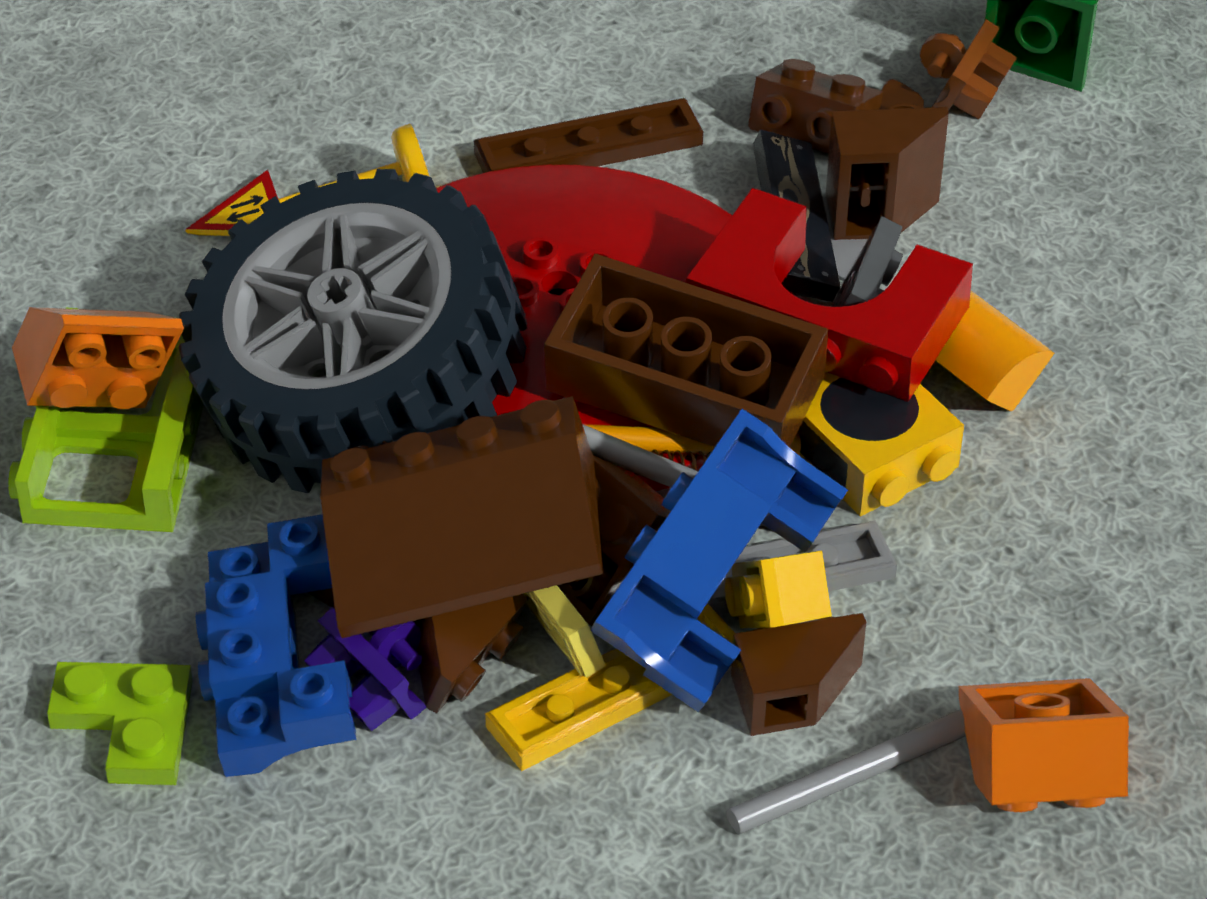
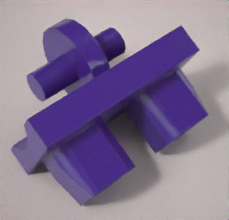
[304,607,426,731]

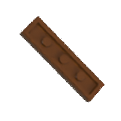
[474,98,704,173]

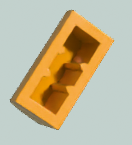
[935,290,1055,412]

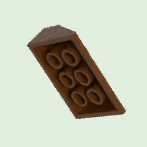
[320,396,603,638]

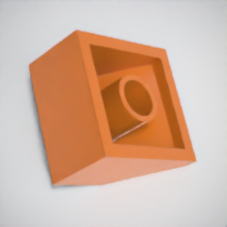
[959,678,1129,812]

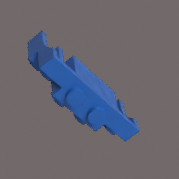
[591,409,848,713]
[195,514,356,777]

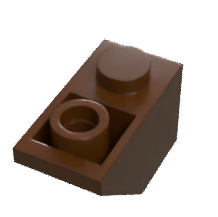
[414,594,529,714]
[731,613,867,736]

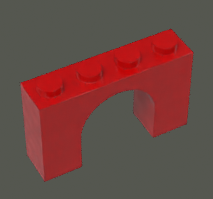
[686,188,973,402]

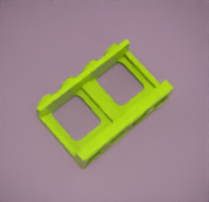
[8,307,204,532]

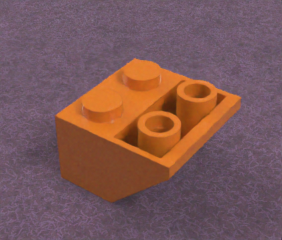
[12,307,184,409]

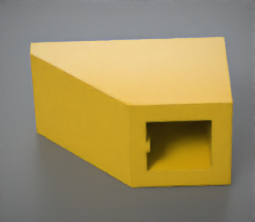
[725,551,832,628]

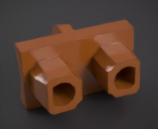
[920,19,1017,119]

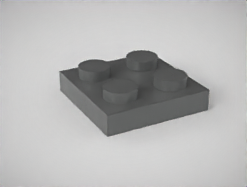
[831,216,903,307]

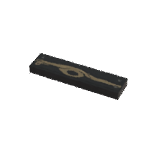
[753,129,841,302]

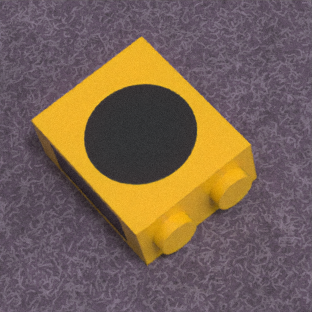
[797,372,964,517]

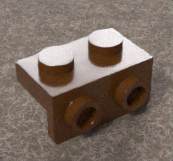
[748,59,883,154]

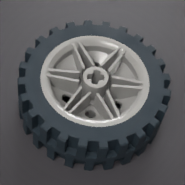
[178,169,527,493]

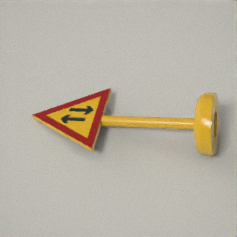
[185,123,429,236]

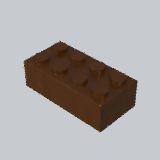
[544,254,828,447]

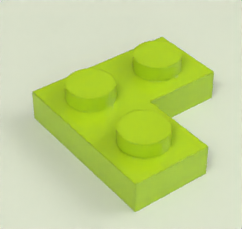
[47,662,193,785]

